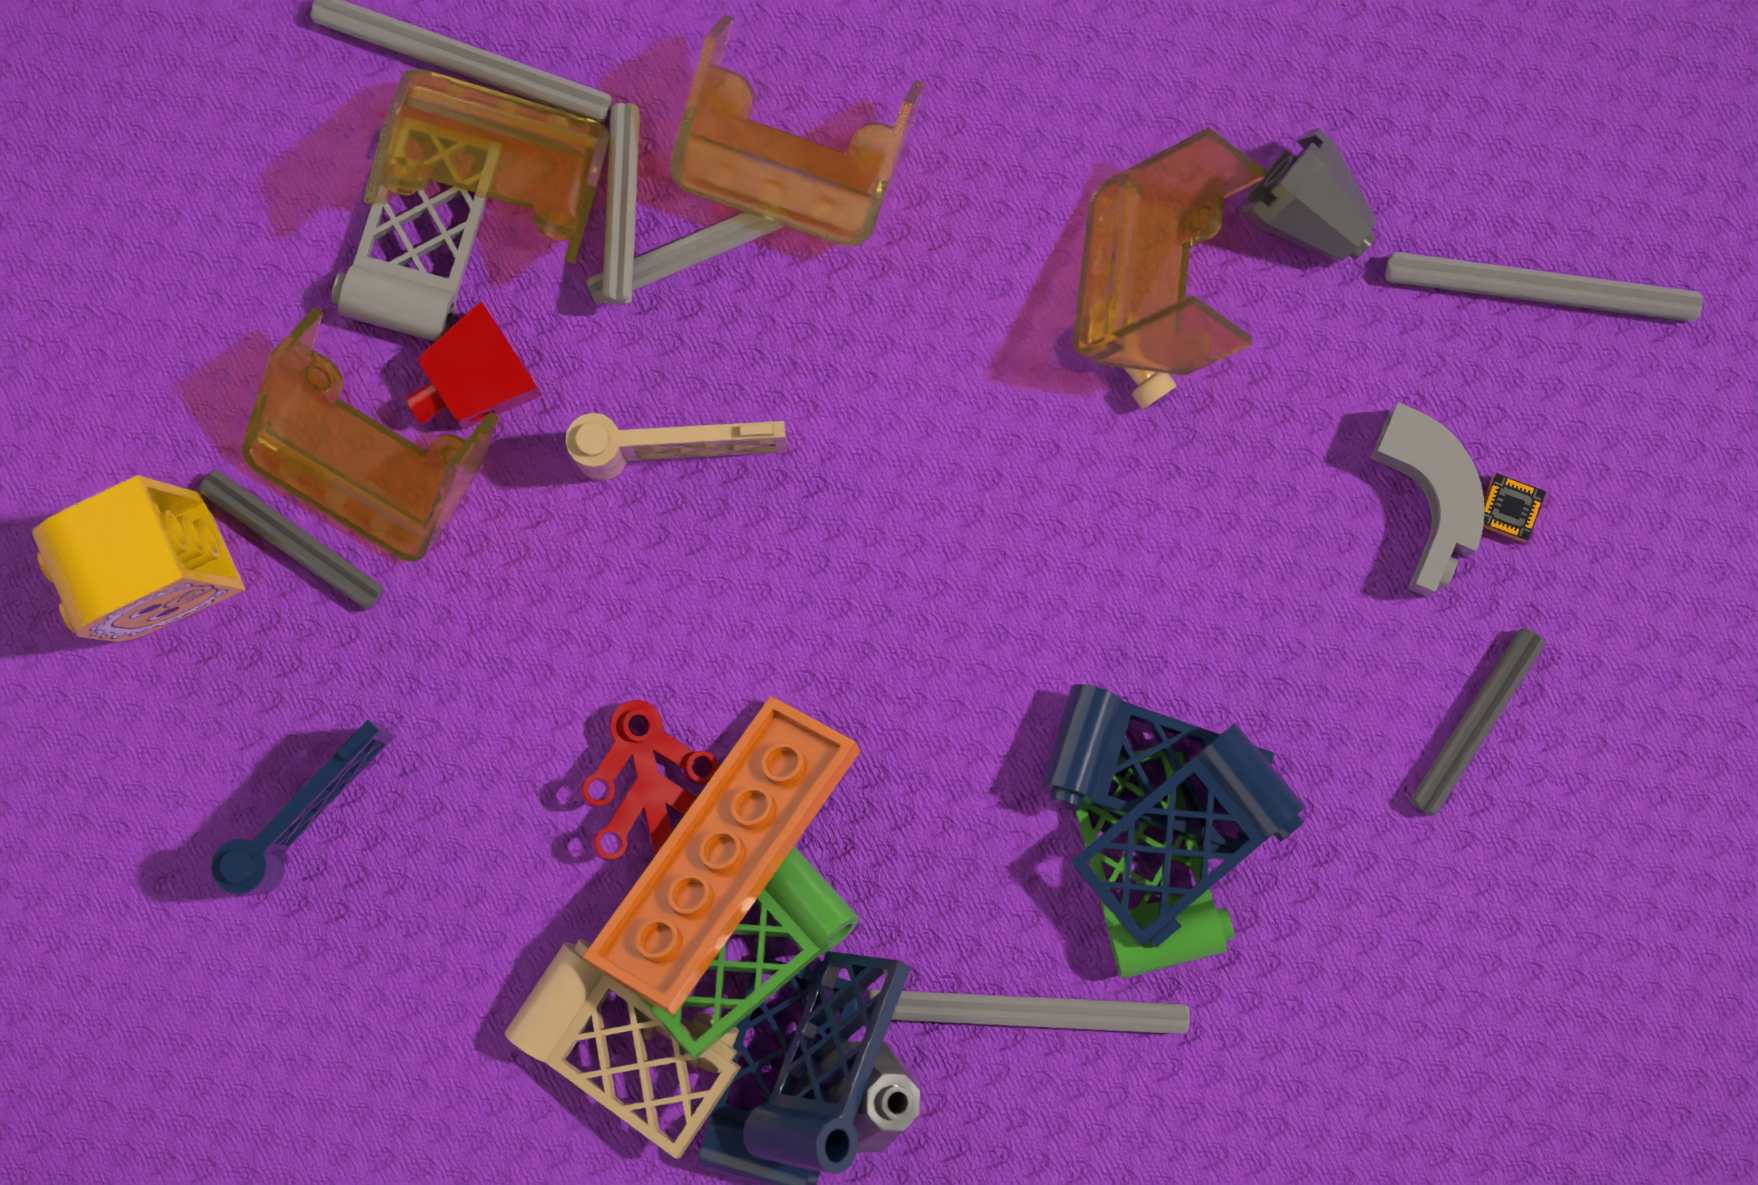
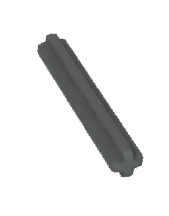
[199,469,384,610]
[1410,628,1545,816]

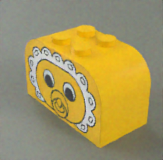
[32,475,246,642]

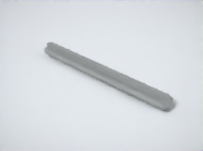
[311,0,612,123]
[1385,252,1702,322]
[869,989,1190,1034]

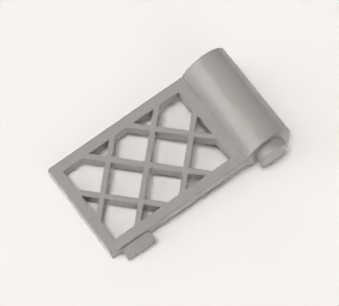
[331,117,503,342]

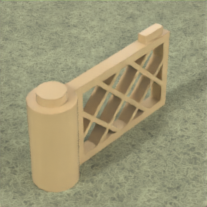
[566,413,788,481]
[504,939,741,1159]

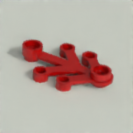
[580,700,718,860]

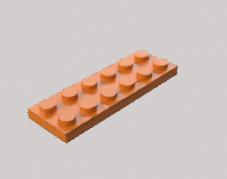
[582,696,861,1017]

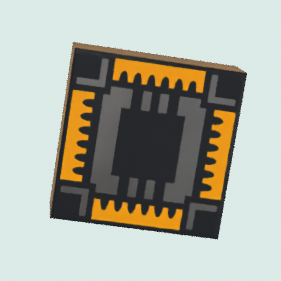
[1483,473,1546,543]

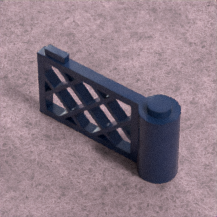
[1042,684,1275,854]
[211,719,395,895]
[1069,723,1306,948]
[743,951,911,1174]
[697,955,859,1185]

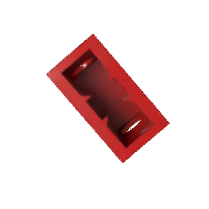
[404,302,542,428]

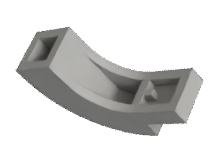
[1370,402,1485,597]

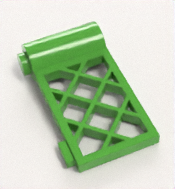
[1075,747,1234,980]
[636,846,860,1061]

